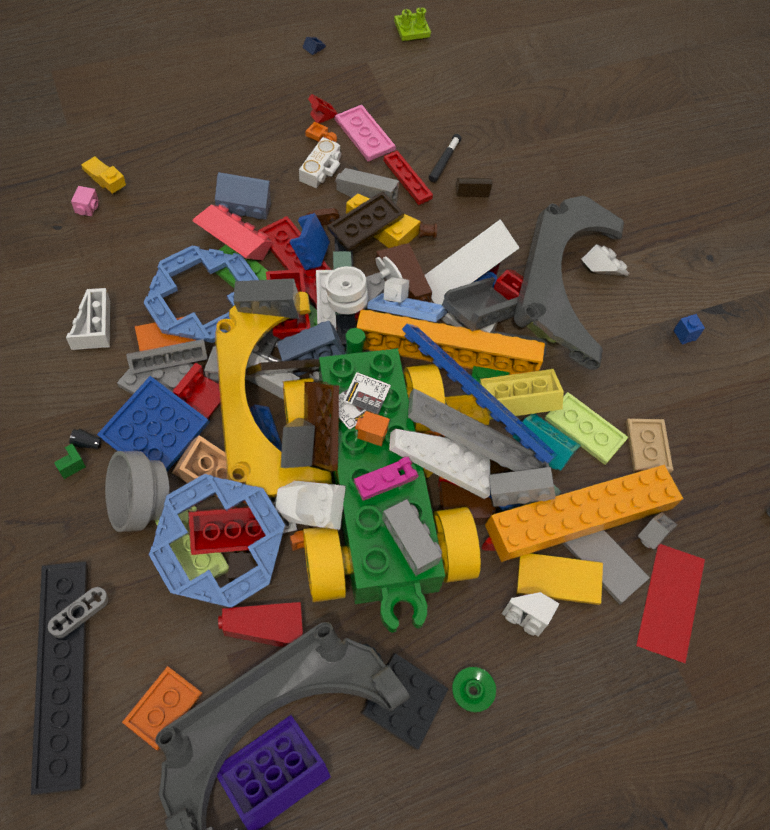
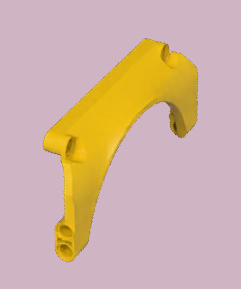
[215,292,332,497]

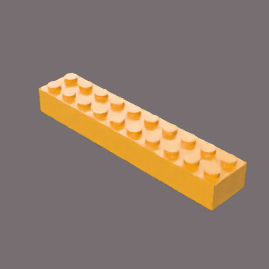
[357,310,545,375]
[485,464,683,562]

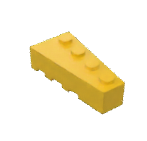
[346,194,421,248]

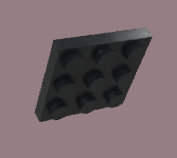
[360,653,448,750]

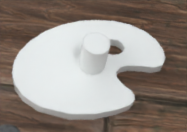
[376,257,403,280]

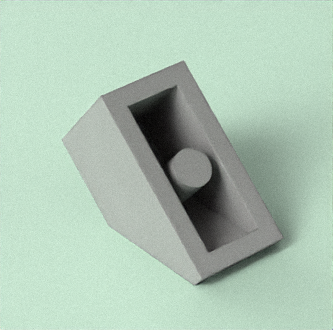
[638,512,677,549]

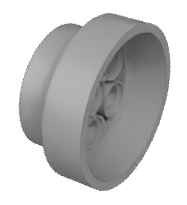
[105,451,169,532]

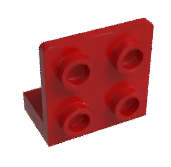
[173,362,221,419]

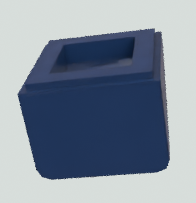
[303,37,326,55]

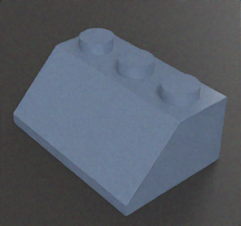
[215,172,271,220]
[277,320,346,376]

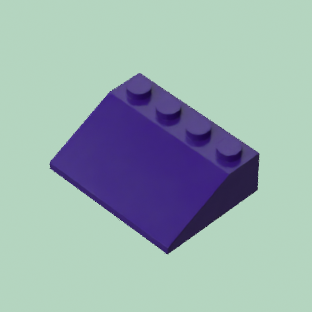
[217,715,331,830]

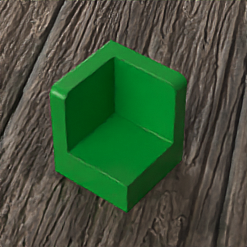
[54,444,86,479]

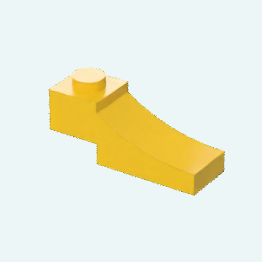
[81,156,126,194]

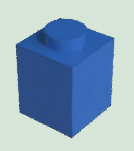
[673,314,705,344]

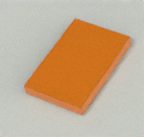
[135,317,196,351]
[122,666,203,751]

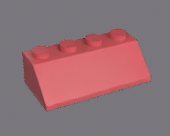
[193,204,273,261]

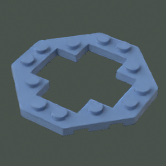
[144,246,259,343]
[149,474,285,608]

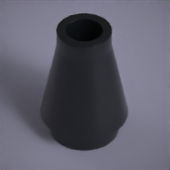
[69,428,102,450]

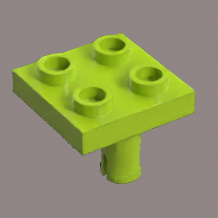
[394,7,431,41]

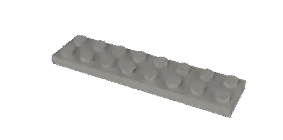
[408,388,549,472]

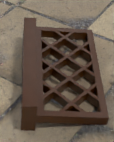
[304,381,339,471]

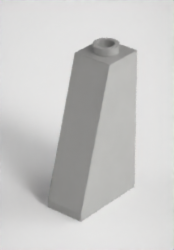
[335,168,399,204]

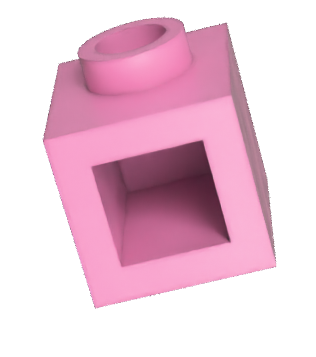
[71,186,99,216]

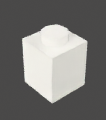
[383,277,409,303]

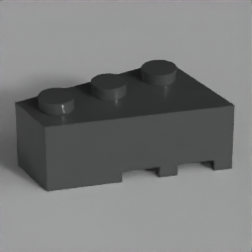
[233,279,300,319]

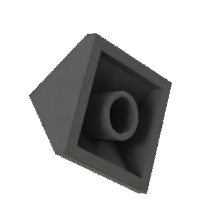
[281,418,315,468]

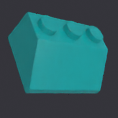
[513,414,581,471]

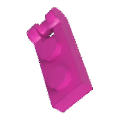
[354,457,419,501]

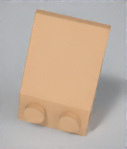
[172,435,242,497]

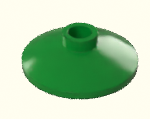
[452,667,496,712]

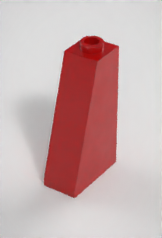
[218,602,303,648]

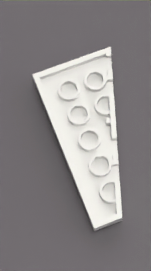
[389,429,490,499]

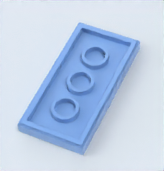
[367,293,448,322]

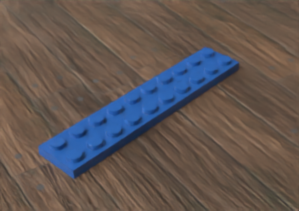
[402,324,558,463]

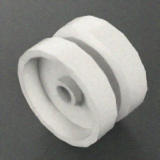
[325,266,368,314]

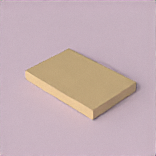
[626,419,673,473]

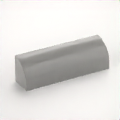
[126,339,207,374]

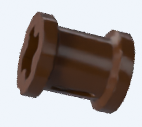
[419,222,437,239]

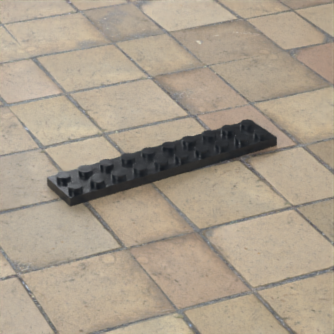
[31,562,88,796]

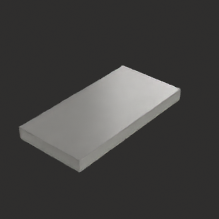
[563,530,650,604]

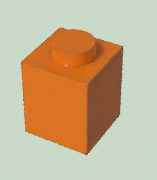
[355,411,390,446]

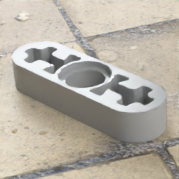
[48,587,108,638]

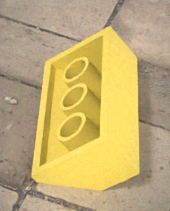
[480,369,564,420]

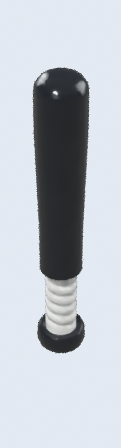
[428,134,462,183]

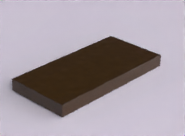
[327,191,404,252]
[246,359,319,376]

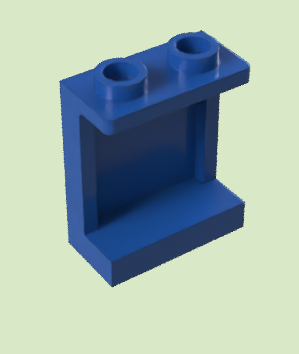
[290,213,330,270]

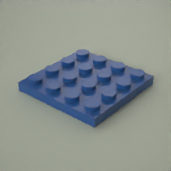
[97,376,210,471]

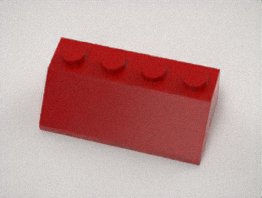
[266,269,311,340]
[188,506,266,555]

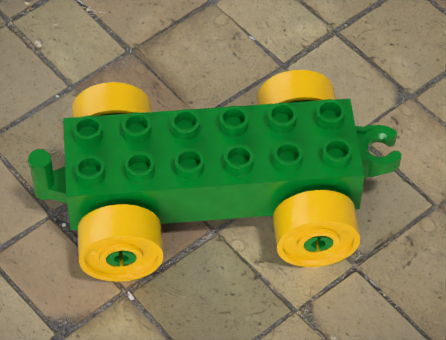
[283,328,481,633]

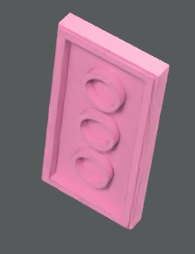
[335,105,396,161]

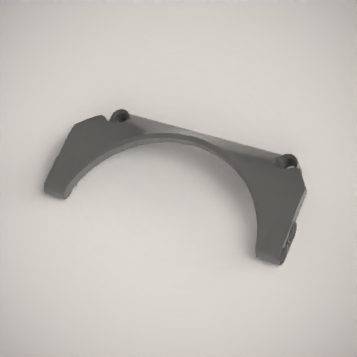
[514,196,624,370]
[155,622,410,830]

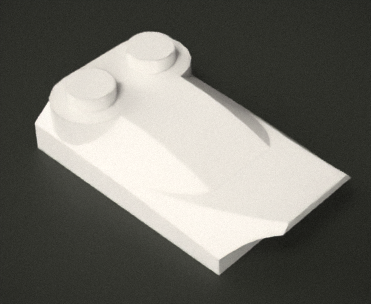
[275,481,346,530]

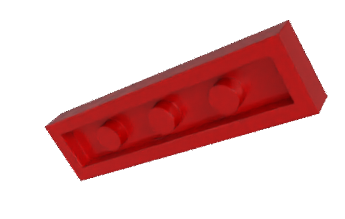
[383,150,433,205]

